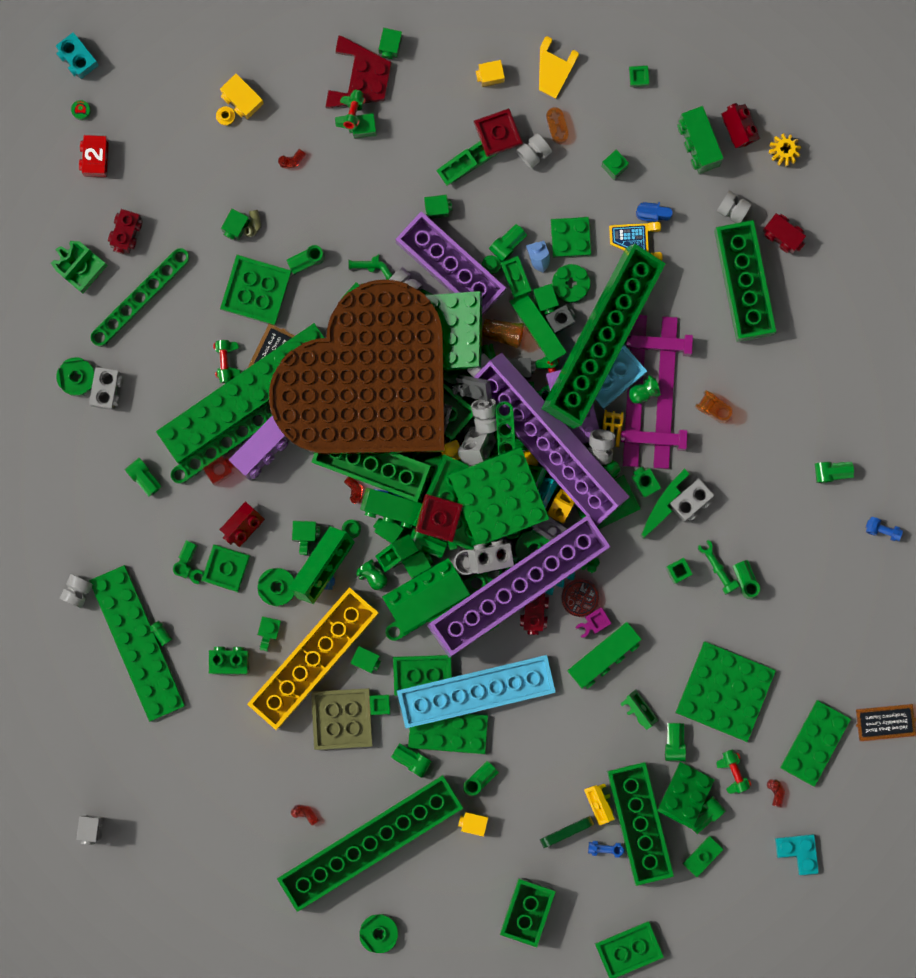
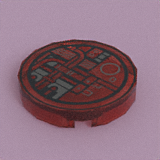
[561,579,600,617]

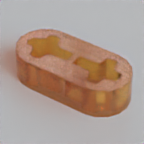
[546,107,569,144]

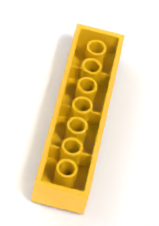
[247,587,379,730]

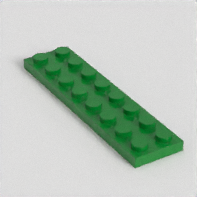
[89,565,185,722]

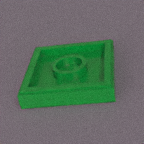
[201,544,250,592]

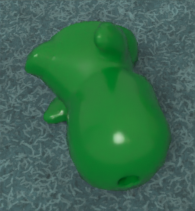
[629,375,661,404]
[356,559,388,590]

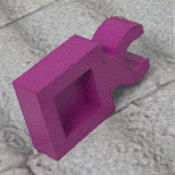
[575,607,612,638]

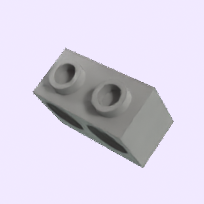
[89,367,123,410]
[458,427,496,466]
[669,479,714,522]
[468,540,514,574]
[76,815,104,845]

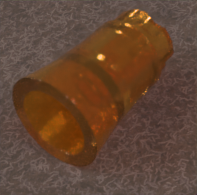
[482,319,524,349]

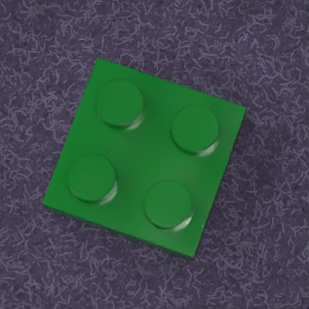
[551,217,591,258]

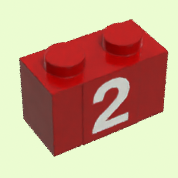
[79,135,109,177]

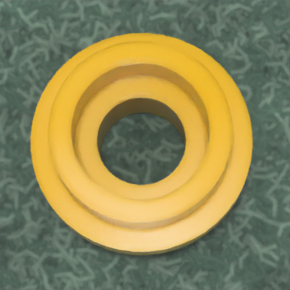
[216,106,235,126]

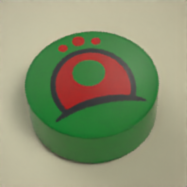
[71,100,91,120]

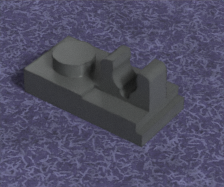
[452,375,492,401]
[531,516,567,541]

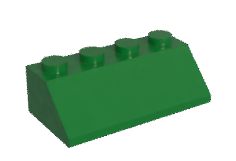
[382,558,470,635]

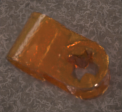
[695,390,732,423]

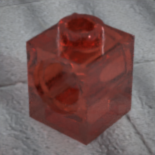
[203,456,234,486]

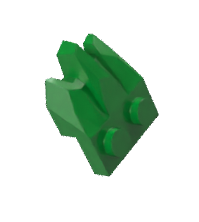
[51,241,108,294]

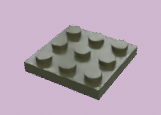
[311,688,372,750]

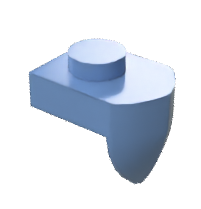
[526,241,550,273]

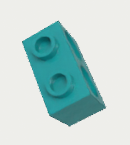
[56,32,99,79]

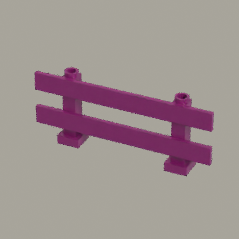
[621,315,693,469]

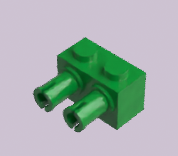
[209,647,249,674]

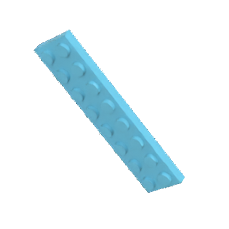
[396,655,556,728]

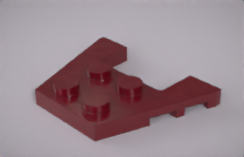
[325,35,391,109]

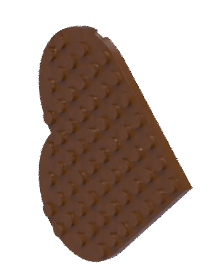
[269,279,445,454]

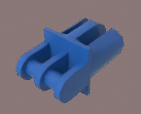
[636,202,673,222]

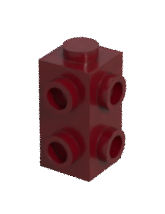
[721,103,760,149]
[108,209,143,255]
[763,213,806,254]
[219,501,265,548]
[520,593,549,635]

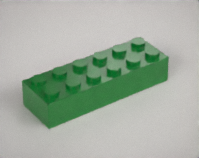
[714,220,776,342]
[311,453,435,503]
[606,762,674,886]

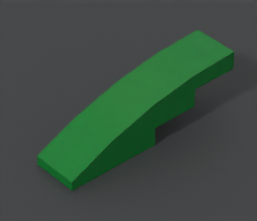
[436,141,499,186]
[509,294,567,364]
[641,468,689,538]

